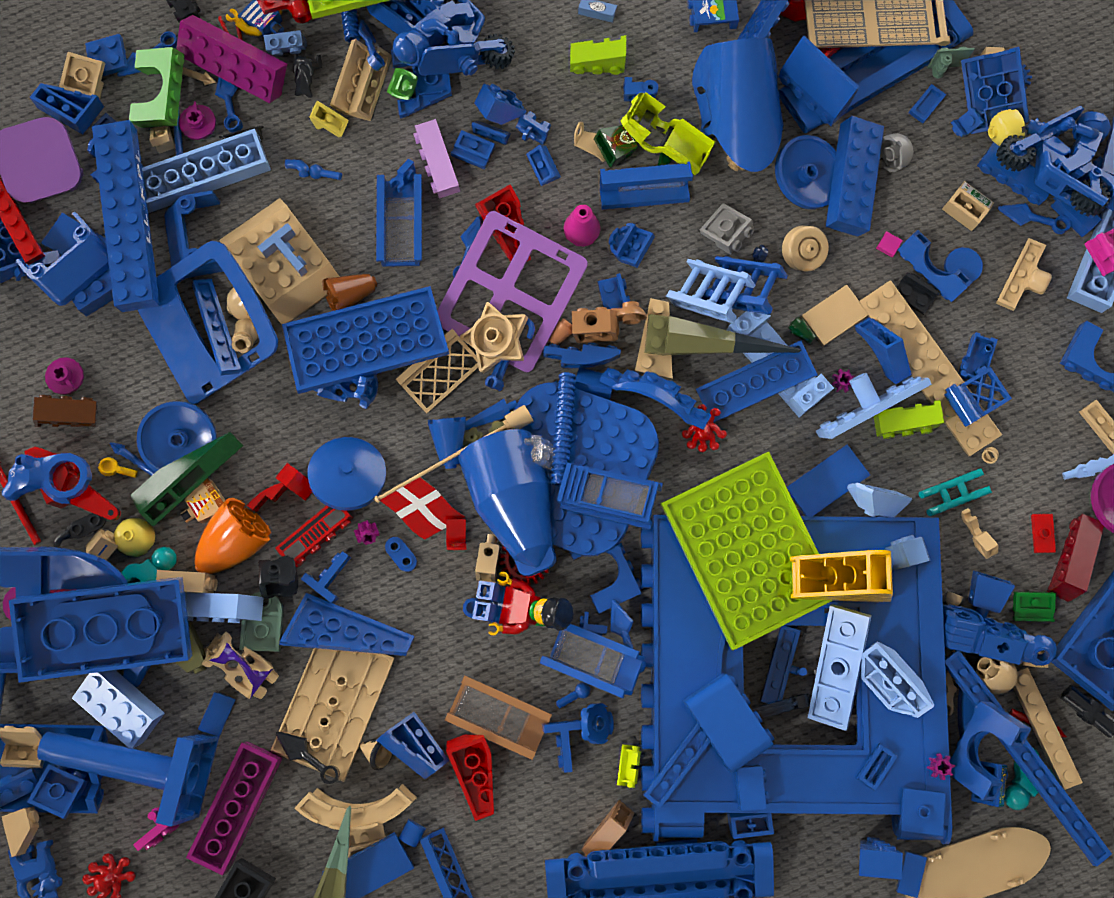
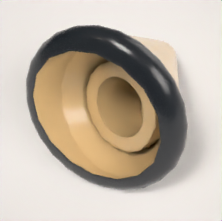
[360,740,393,771]

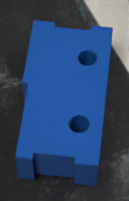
[958,332,998,383]

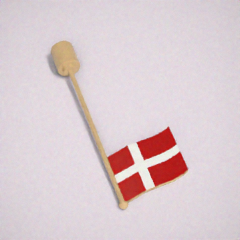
[374,405,534,539]

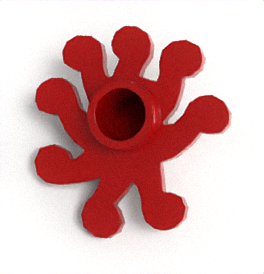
[682,404,727,452]
[82,853,136,898]

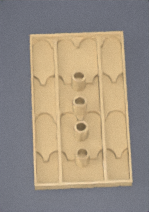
[271,648,394,782]

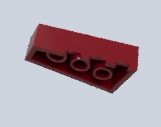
[1047,514,1104,602]

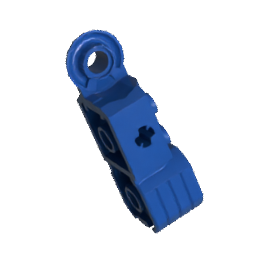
[943,605,1057,666]

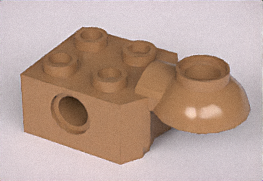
[572,301,647,343]

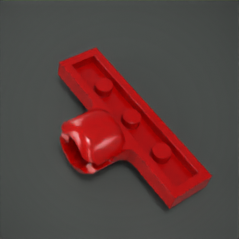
[257,0,312,24]

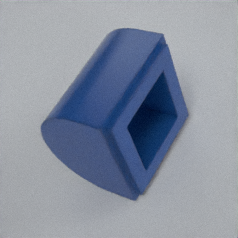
[399,819,426,848]

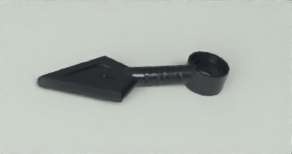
[276,731,340,784]

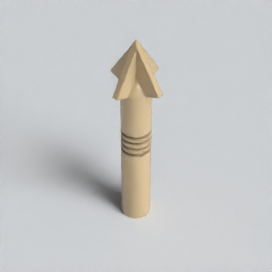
[182,67,216,86]

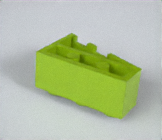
[570,35,626,75]
[873,400,944,439]

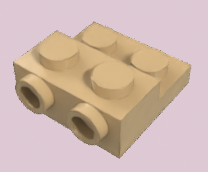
[59,52,105,99]

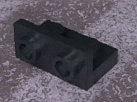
[896,272,939,315]

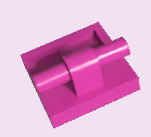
[1084,229,1114,277]
[133,806,180,851]

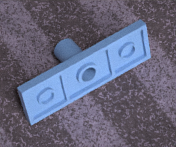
[816,373,932,439]
[808,604,872,731]

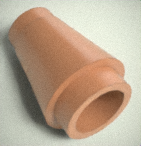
[549,318,572,345]

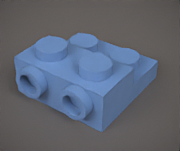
[264,30,307,56]

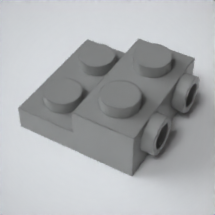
[700,203,754,255]

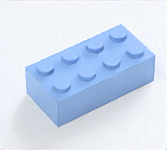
[72,670,165,749]

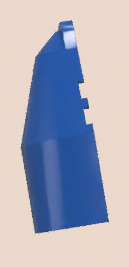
[458,429,556,577]

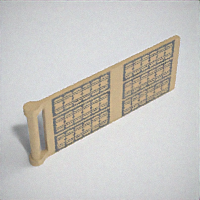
[804,0,950,48]

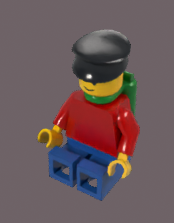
[472,572,574,635]

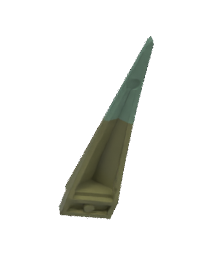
[314,805,351,898]

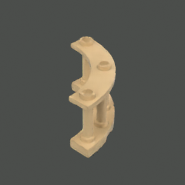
[294,784,417,831]

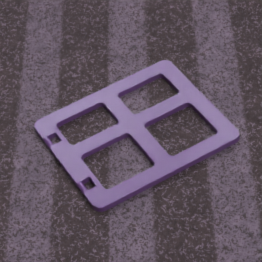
[437,211,588,372]

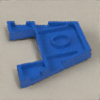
[391,50,452,118]

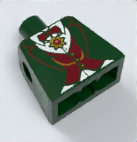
[594,125,638,168]

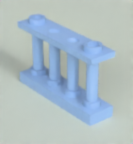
[666,259,756,324]

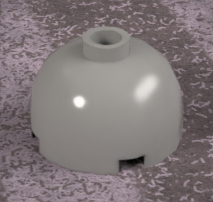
[880,133,914,172]

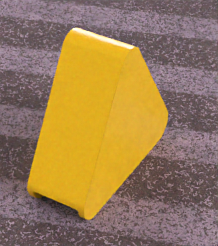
[790,550,893,602]

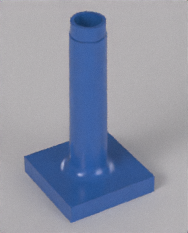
[37,731,219,827]

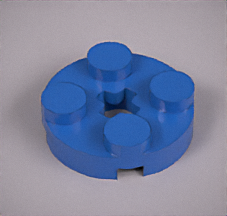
[581,703,614,744]

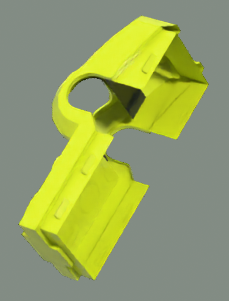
[621,92,715,175]

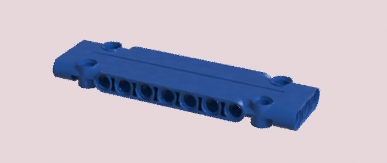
[778,0,973,133]
[545,840,774,898]

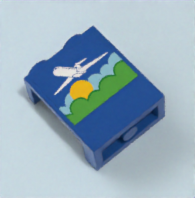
[687,0,739,32]

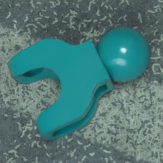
[121,546,177,583]
[1005,747,1056,811]

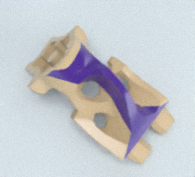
[202,632,279,699]

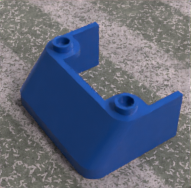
[164,190,224,278]
[16,212,109,306]

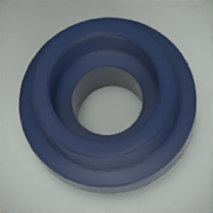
[752,245,768,263]

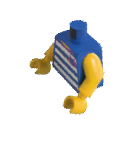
[226,0,284,37]

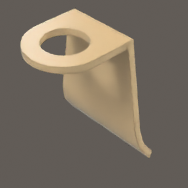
[574,122,606,162]

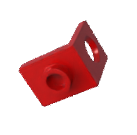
[446,519,467,550]

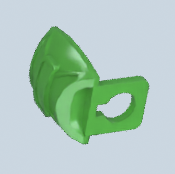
[387,68,418,100]

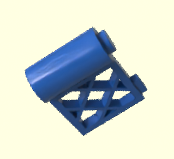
[944,366,1012,427]

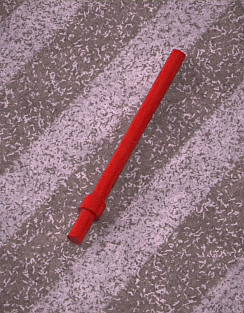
[0,462,42,545]

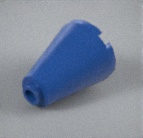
[428,417,466,469]

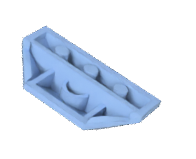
[847,482,912,517]
[861,641,934,718]

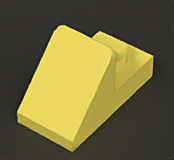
[309,101,349,137]

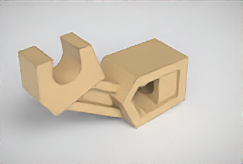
[961,508,998,559]

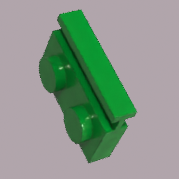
[1013,591,1056,622]

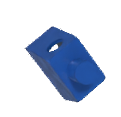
[968,570,1015,619]

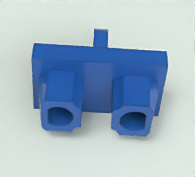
[516,111,551,145]

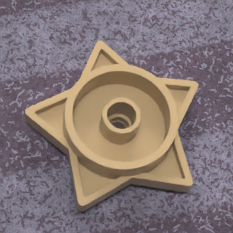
[460,302,528,374]

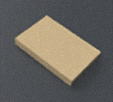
[801,285,868,347]

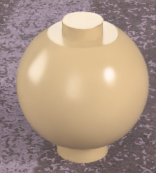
[975,657,1017,694]

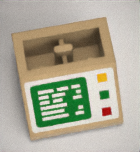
[942,181,994,231]

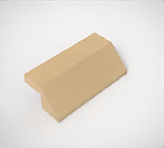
[330,39,392,121]

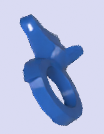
[2,453,92,504]

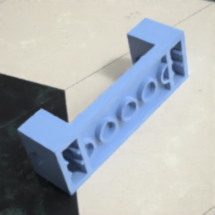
[727,311,834,418]

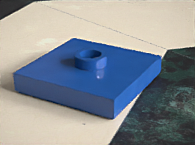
[900,788,946,836]

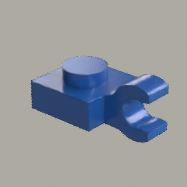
[389,159,416,193]

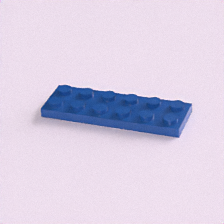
[696,340,818,423]

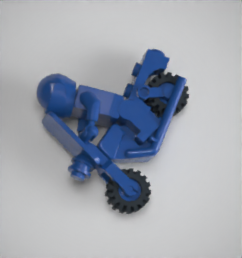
[393,0,515,76]
[996,106,1114,219]

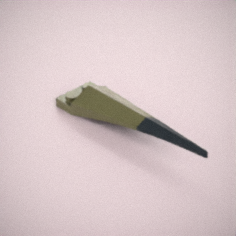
[644,314,801,356]

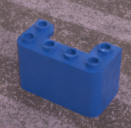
[682,674,774,773]

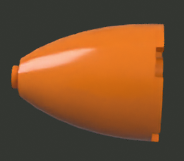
[194,498,271,574]

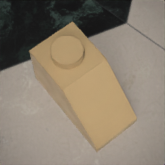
[2,807,39,857]

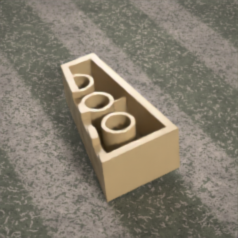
[635,298,673,381]

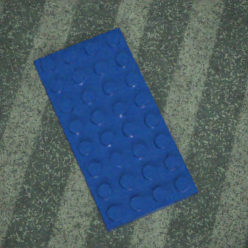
[282,286,450,394]

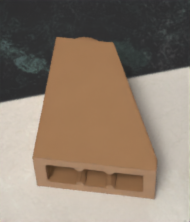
[582,800,634,856]

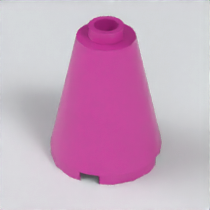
[564,205,600,247]

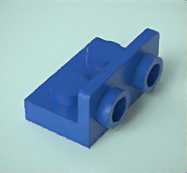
[598,273,630,309]

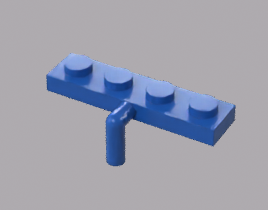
[760,625,807,704]

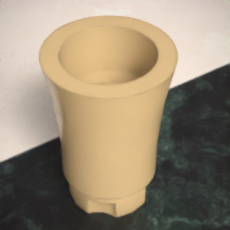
[232,319,259,353]

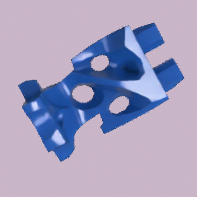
[314,374,378,409]

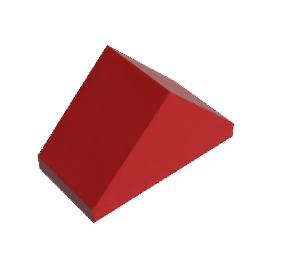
[275,463,312,501]

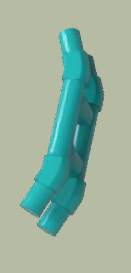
[919,468,992,516]

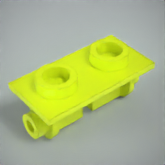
[617,744,642,788]

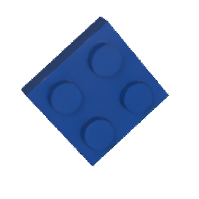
[85,34,128,76]

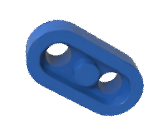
[385,537,417,572]

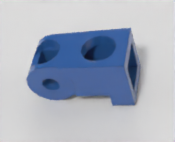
[623,77,658,101]

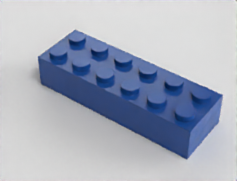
[826,116,884,236]

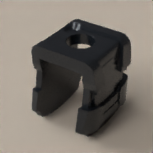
[258,555,299,598]

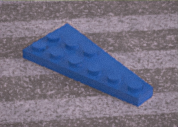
[279,593,414,656]

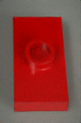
[1031,514,1056,553]

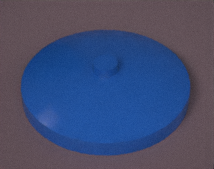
[775,135,836,209]
[137,401,217,472]
[308,437,386,511]

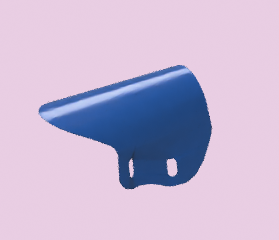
[692,38,784,172]

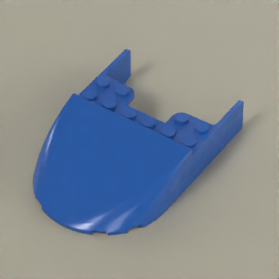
[0,547,128,673]

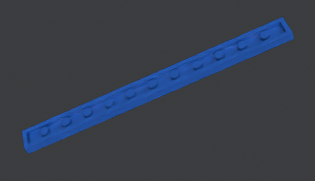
[945,650,1112,866]

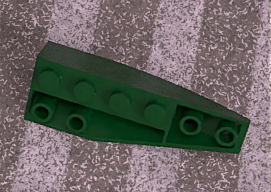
[130,431,244,526]

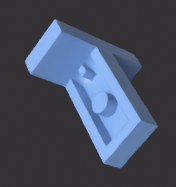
[257,223,307,276]

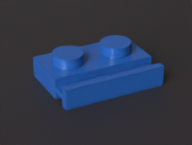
[451,130,495,170]

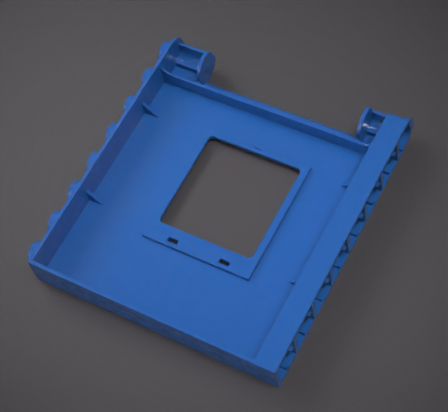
[641,515,952,844]

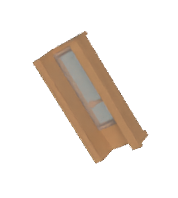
[445,675,552,760]

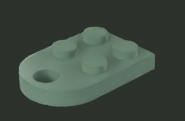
[239,592,283,652]

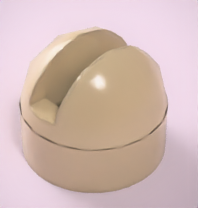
[982,447,999,464]
[946,591,963,606]

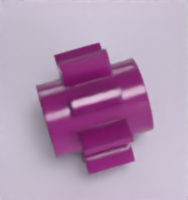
[831,369,855,393]
[354,520,380,545]
[927,753,955,780]

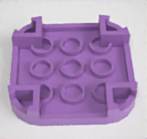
[0,117,84,204]

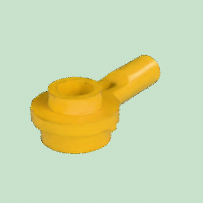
[98,457,138,478]

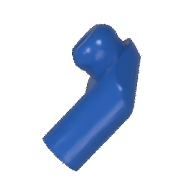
[285,159,310,177]

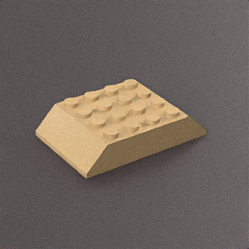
[219,198,340,325]

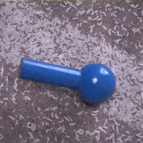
[309,164,342,180]
[556,683,591,709]

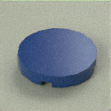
[944,247,983,282]

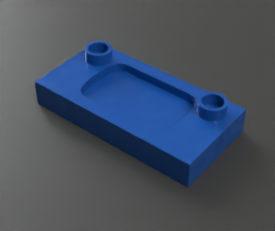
[9,577,192,683]

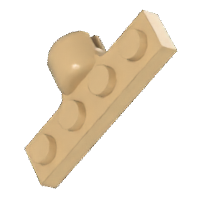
[996,238,1052,311]

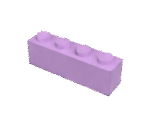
[413,119,460,198]

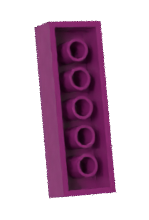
[176,15,287,103]
[186,741,283,876]

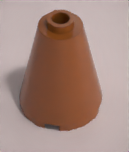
[322,274,377,311]

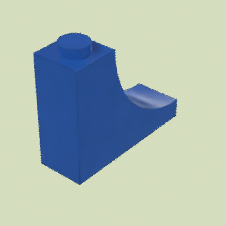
[855,317,912,384]

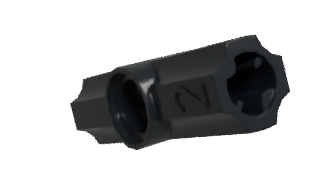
[1060,685,1114,738]

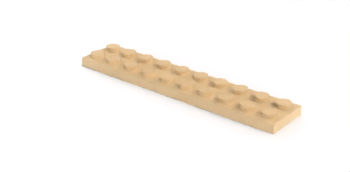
[859,280,1002,456]

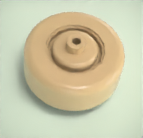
[782,225,829,271]

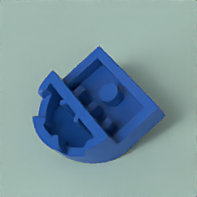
[609,223,655,268]

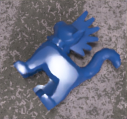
[8,840,63,898]

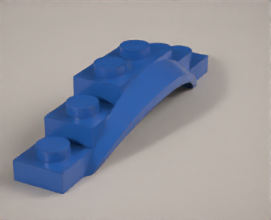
[599,368,711,430]

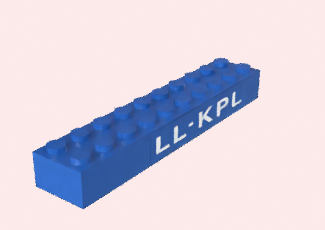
[92,120,160,312]

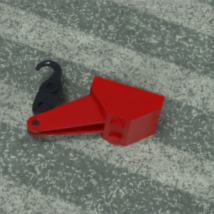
[24,446,121,548]

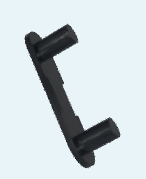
[219,126,264,140]

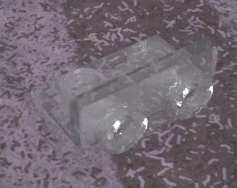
[524,435,555,469]

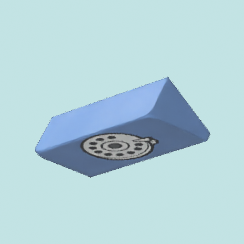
[578,0,617,23]

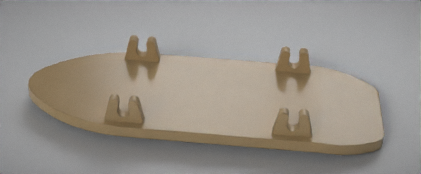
[905,827,1051,898]

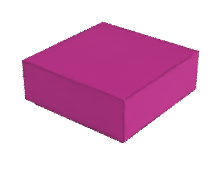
[876,231,903,257]

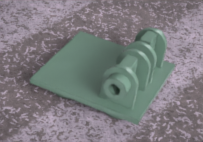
[927,47,975,79]

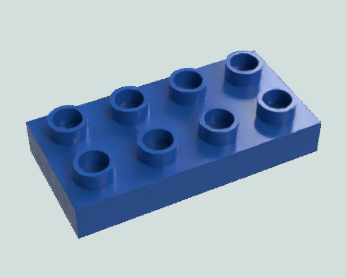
[1051,570,1114,711]

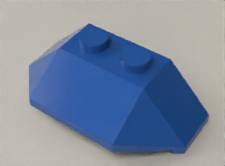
[366,0,425,35]

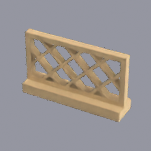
[395,329,478,414]

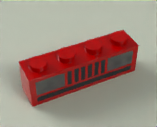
[275,506,353,567]

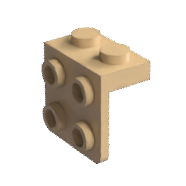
[0,726,44,768]

